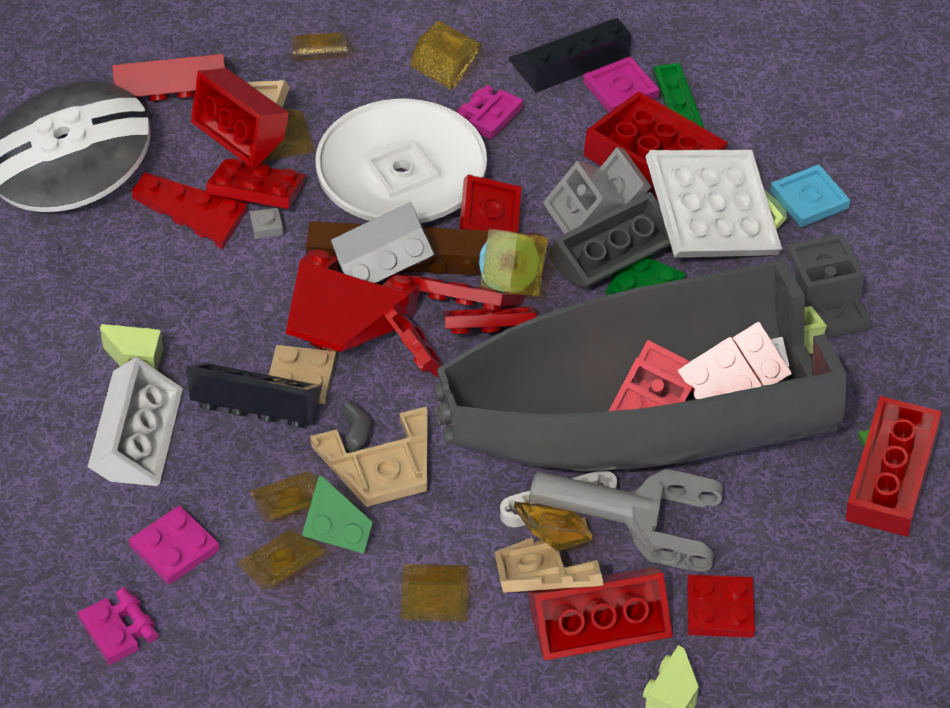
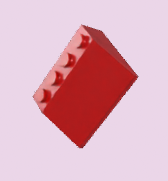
[583,91,728,200]

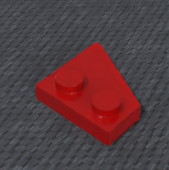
[383,306,443,377]

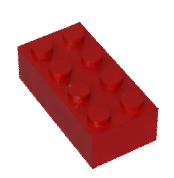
[846,396,942,537]

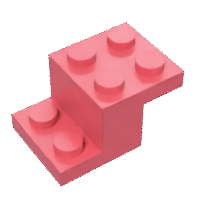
[609,340,693,411]

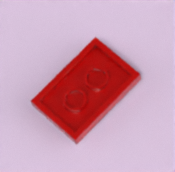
[206,159,306,209]
[443,306,536,334]

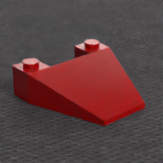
[285,250,421,352]

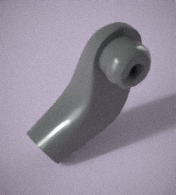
[342,401,371,452]

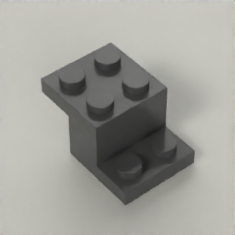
[786,233,871,338]

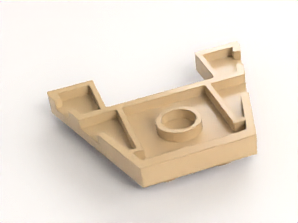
[310,407,428,507]
[494,517,604,593]

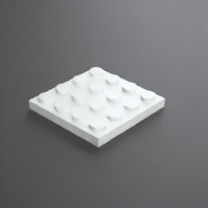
[645,150,782,258]

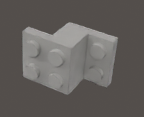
[543,147,652,234]

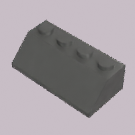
[548,192,671,288]

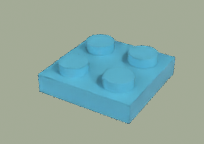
[770,164,851,227]

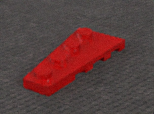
[132,173,248,249]
[394,274,525,311]

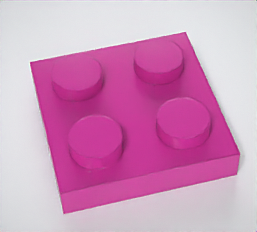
[583,56,659,113]
[128,505,220,585]

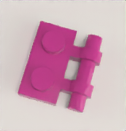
[457,85,523,140]
[77,587,158,665]

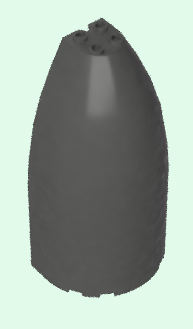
[433,259,847,471]

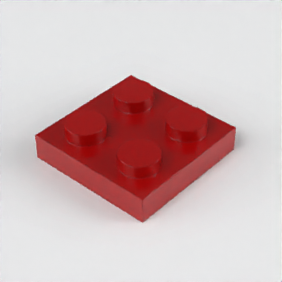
[459,174,522,232]
[687,575,755,638]

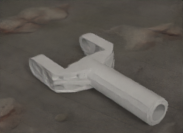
[529,469,723,572]

